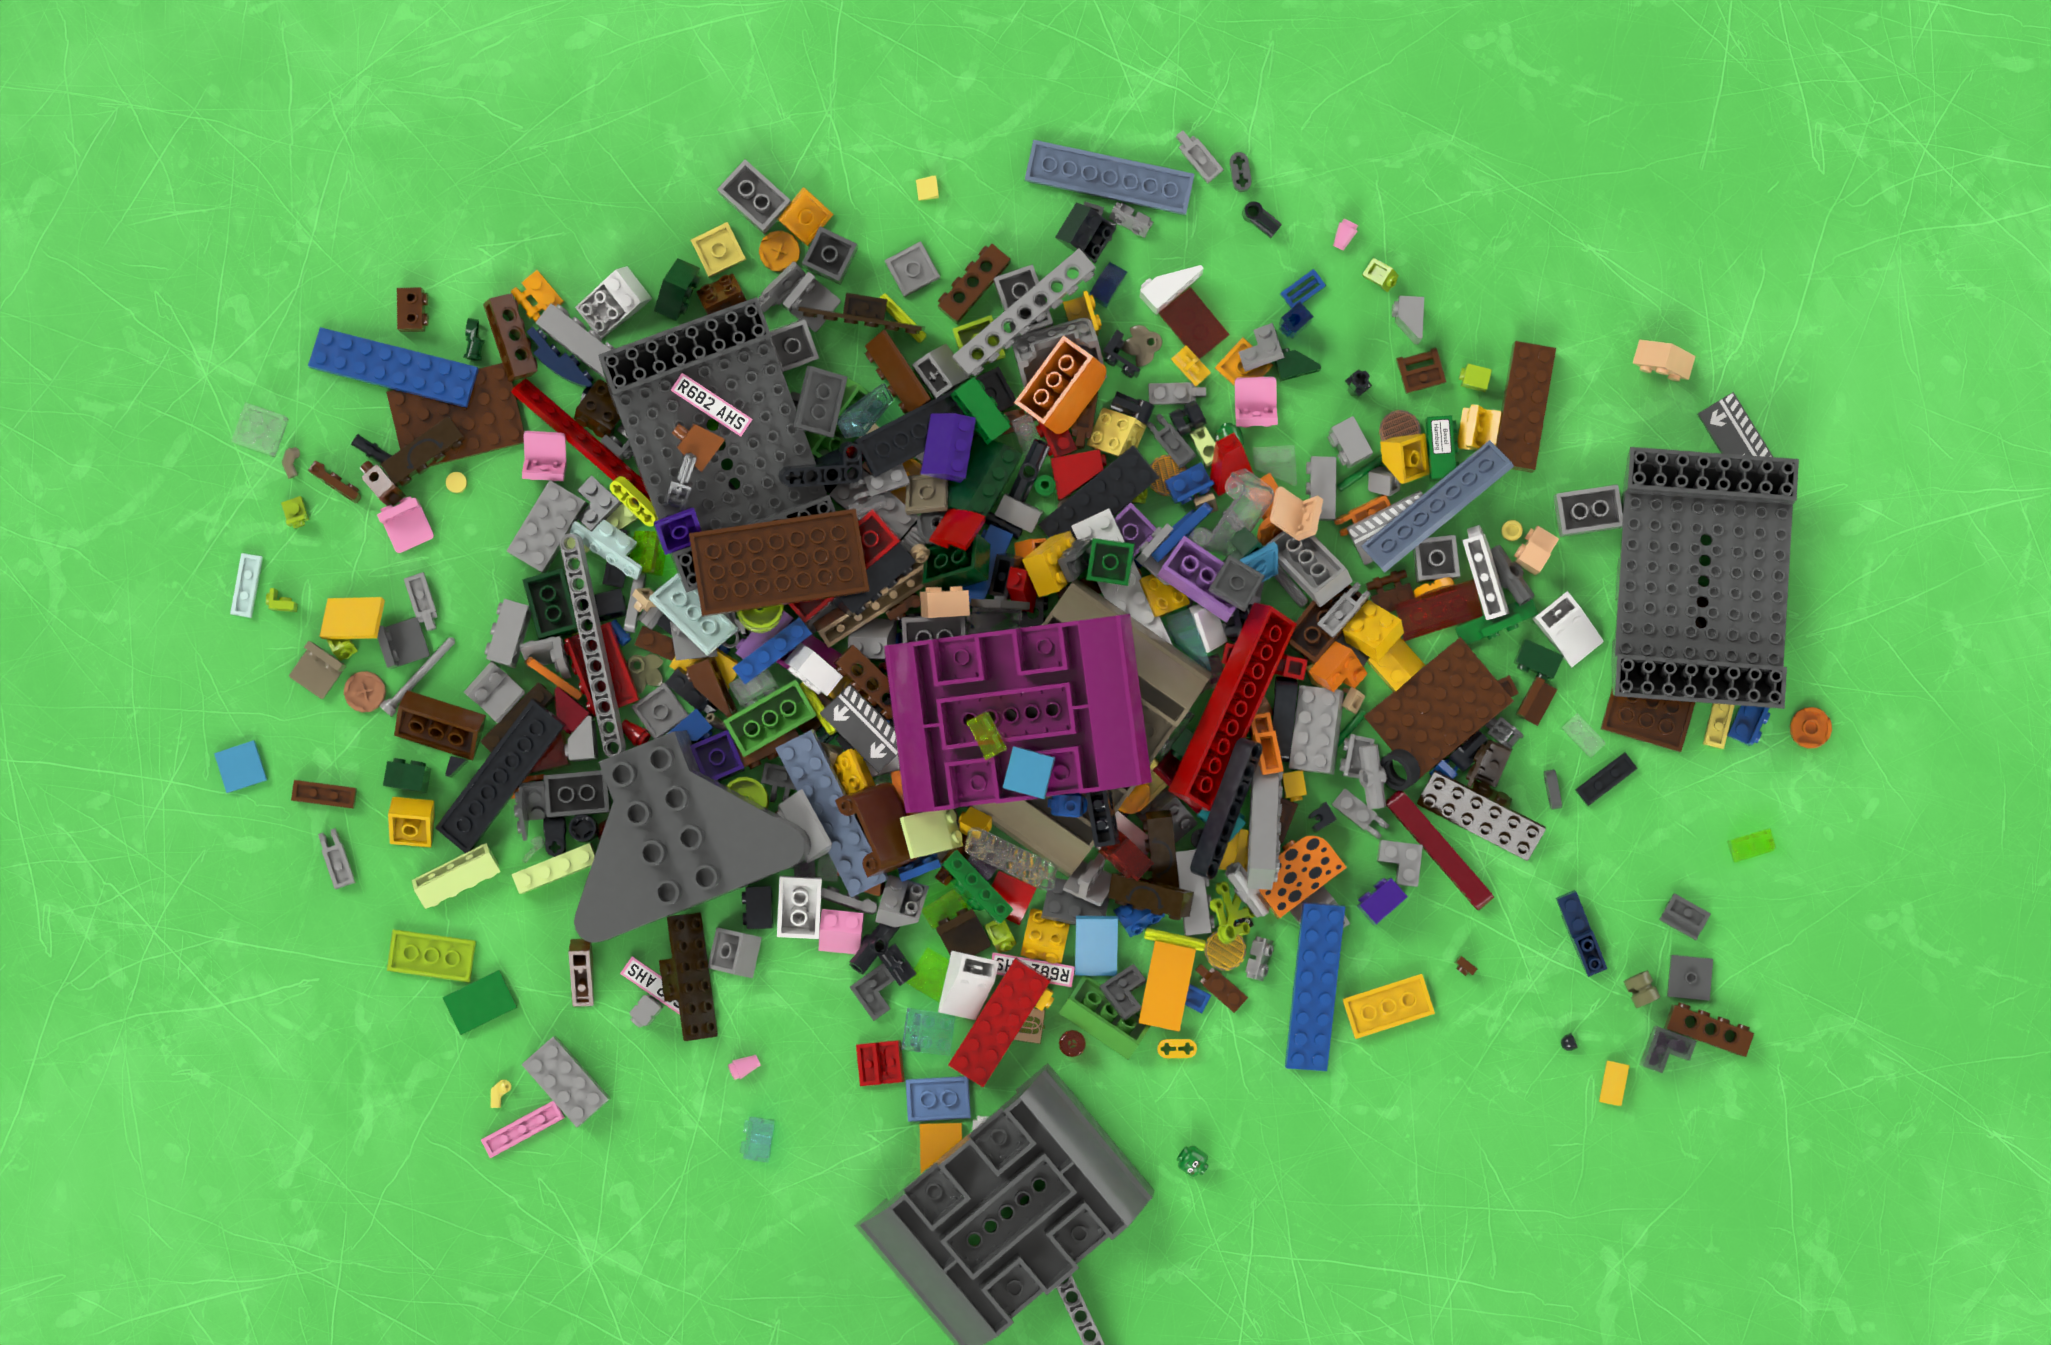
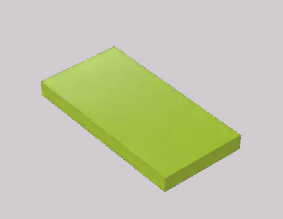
[387,929,476,982]

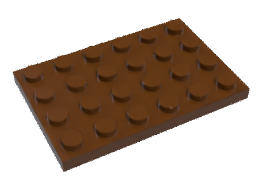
[386,363,525,467]
[1364,637,1514,780]

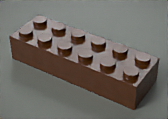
[1497,341,1556,473]

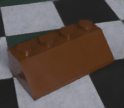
[864,329,931,415]
[394,690,486,760]

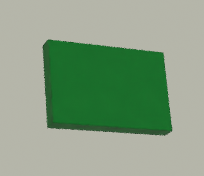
[442,970,518,1035]

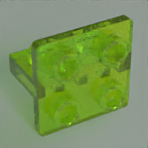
[630,531,666,576]

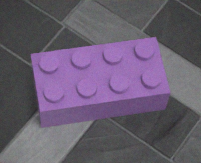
[1157,536,1237,623]

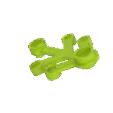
[1210,881,1255,944]

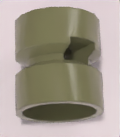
[1623,970,1661,1008]

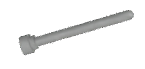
[379,637,455,717]

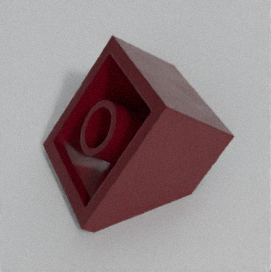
[555,686,593,735]

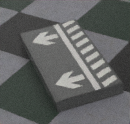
[1697,392,1773,457]
[820,684,898,773]

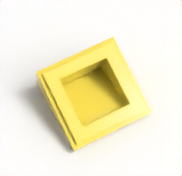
[916,176,939,201]

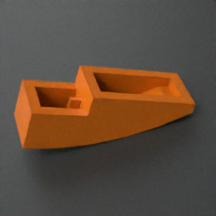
[1249,712,1284,775]

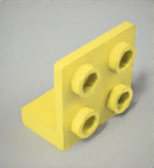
[1087,408,1147,457]

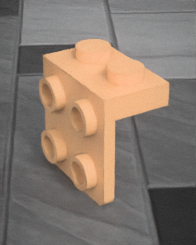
[1270,486,1323,541]

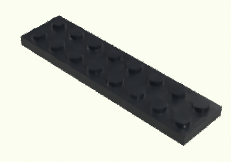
[854,366,1016,478]
[435,699,566,853]

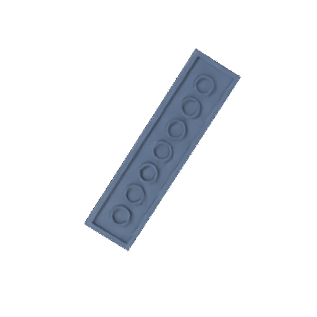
[1025,140,1195,215]
[1361,440,1514,573]
[775,729,889,897]

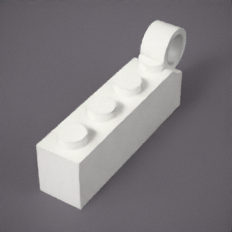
[1462,525,1509,620]

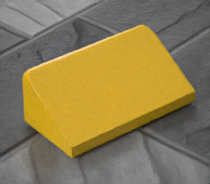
[1599,1061,1629,1106]

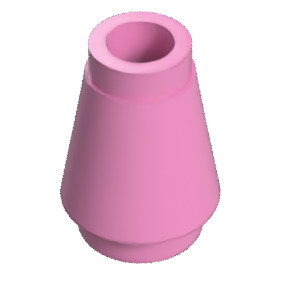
[1333,218,1358,251]
[728,1054,761,1080]

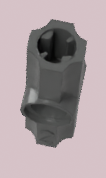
[1490,544,1534,606]

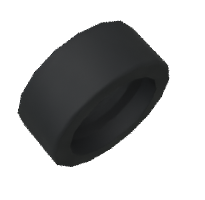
[1380,749,1420,791]

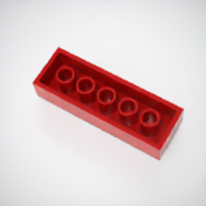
[789,509,902,623]
[948,957,1051,1088]

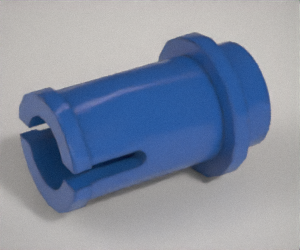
[611,619,631,647]

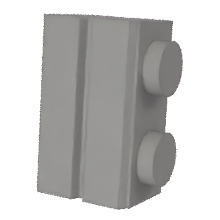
[630,995,663,1028]

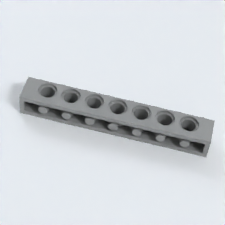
[952,248,1095,377]

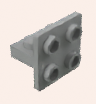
[1063,853,1112,906]

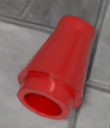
[621,719,651,747]

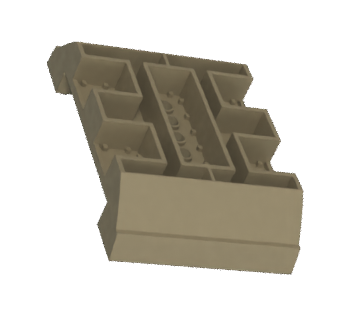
[967,579,1212,878]

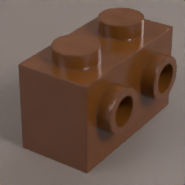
[397,287,429,332]

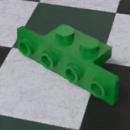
[1455,599,1538,645]
[942,850,1013,924]

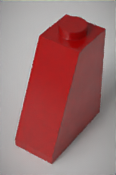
[1210,433,1255,497]
[1051,449,1107,501]

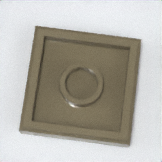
[905,475,948,515]

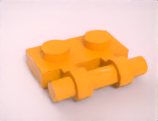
[510,270,564,322]

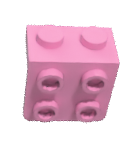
[1235,377,1278,428]
[522,431,567,481]
[377,496,434,553]

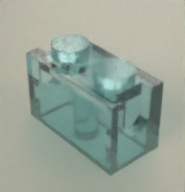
[740,1116,776,1163]

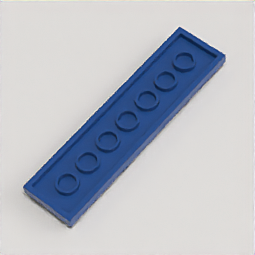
[308,327,479,408]
[1285,902,1345,1071]

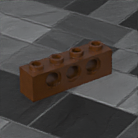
[938,244,1011,324]
[483,293,538,382]
[834,645,893,721]
[1664,1002,1754,1057]

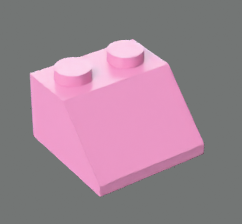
[818,909,864,954]

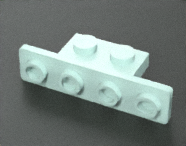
[569,519,642,580]

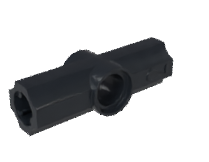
[1345,370,1372,397]
[1009,439,1051,503]
[849,923,900,974]

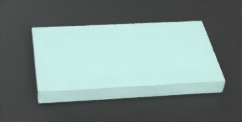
[649,573,738,656]

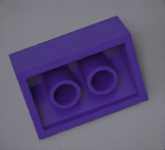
[920,413,976,483]

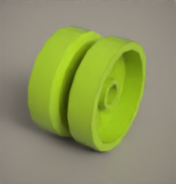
[737,605,783,633]
[726,777,769,809]

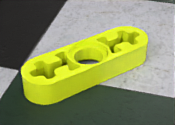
[610,476,658,526]

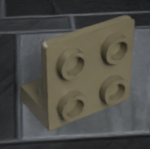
[289,641,346,699]

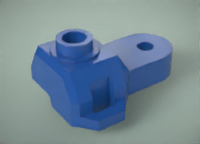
[1048,793,1087,817]

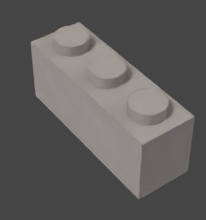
[1306,456,1336,521]

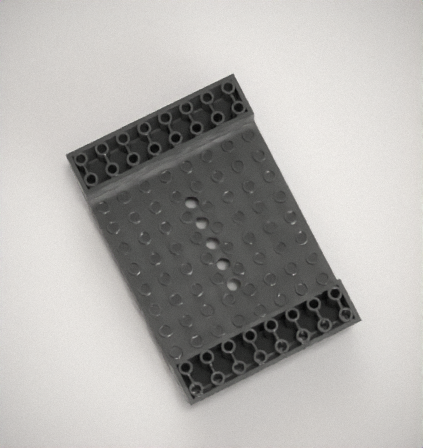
[598,297,836,593]
[1611,447,1799,709]
[854,1063,1155,1345]

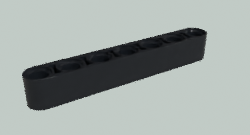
[1190,737,1262,879]

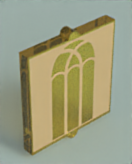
[1014,1008,1046,1044]

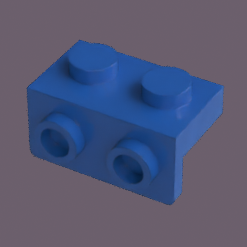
[1113,903,1165,937]

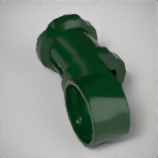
[463,318,485,361]

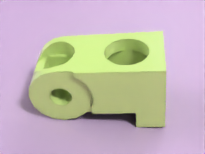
[1189,426,1215,469]

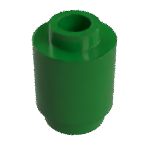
[1035,475,1055,498]

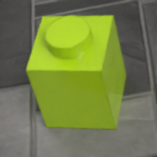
[1459,363,1492,392]

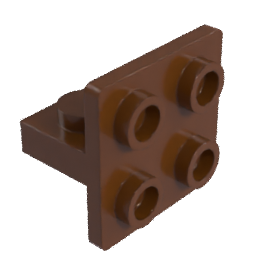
[696,273,747,315]

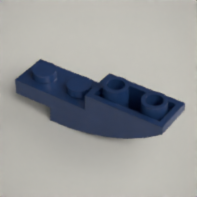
[527,327,594,389]
[1556,890,1607,977]

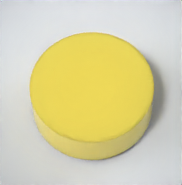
[446,472,467,493]
[1501,520,1523,541]

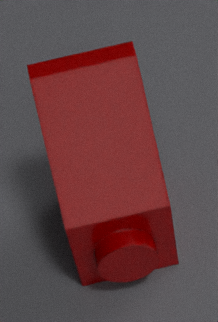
[1006,567,1037,613]

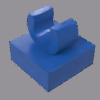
[1429,759,1458,779]

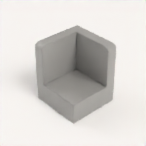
[1368,466,1401,496]

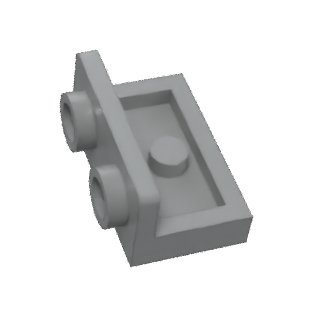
[1340,734,1375,779]

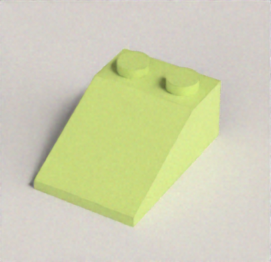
[900,809,963,859]

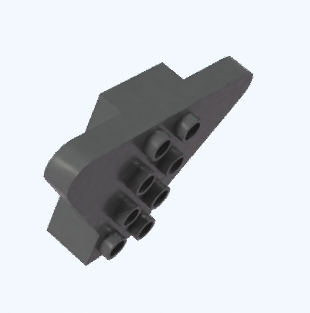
[574,730,811,943]

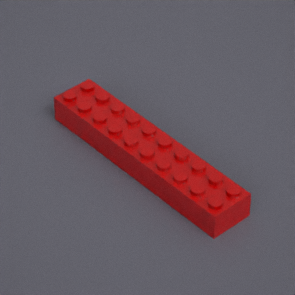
[1168,602,1297,812]

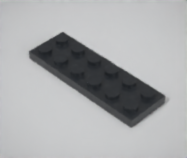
[1038,445,1160,540]

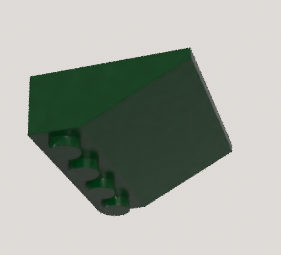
[947,433,1022,520]

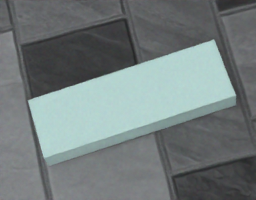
[230,553,263,618]

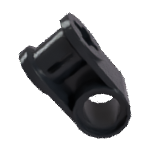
[543,817,566,857]

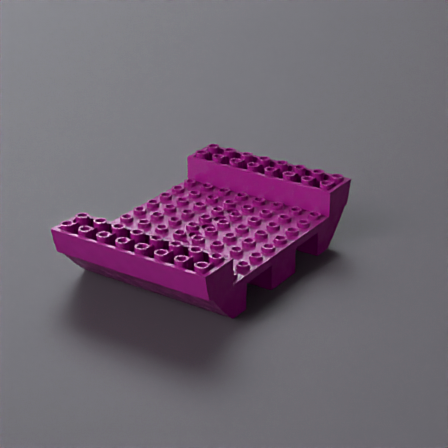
[884,614,1152,813]

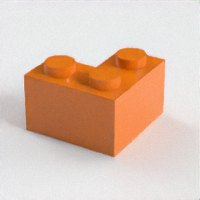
[1309,641,1368,692]

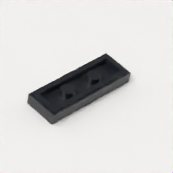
[1575,752,1638,806]

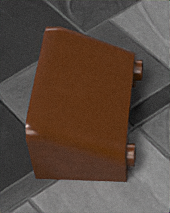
[835,782,919,878]

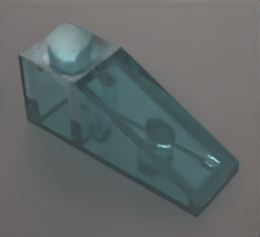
[837,383,894,438]
[1164,609,1211,671]

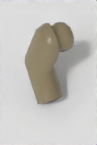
[282,447,300,479]

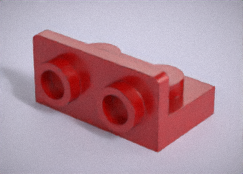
[1036,420,1077,458]

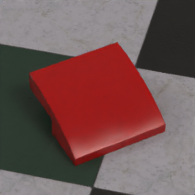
[929,509,985,551]
[992,870,1037,925]
[856,1040,905,1086]

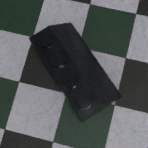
[832,542,916,617]

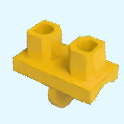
[1171,345,1211,387]

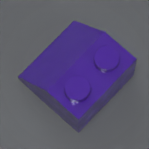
[654,507,701,555]

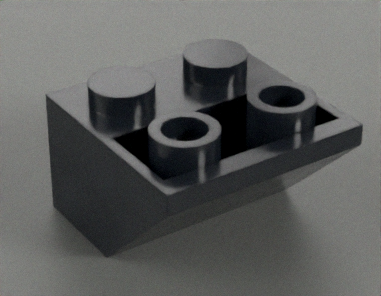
[1055,202,1116,263]

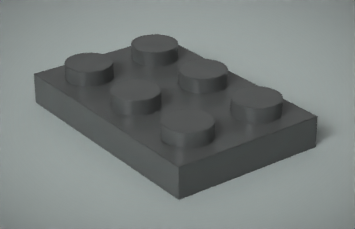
[793,366,848,438]
[1041,877,1109,925]

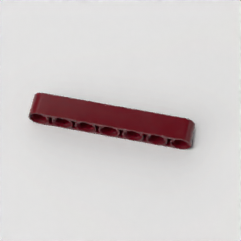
[1386,791,1494,911]

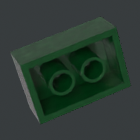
[922,533,991,591]
[522,568,578,640]

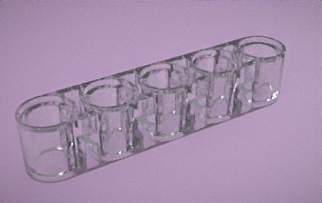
[965,828,1057,891]

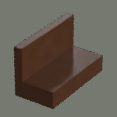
[1516,677,1558,726]

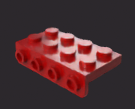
[564,622,641,717]

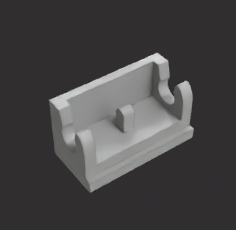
[995,493,1043,533]

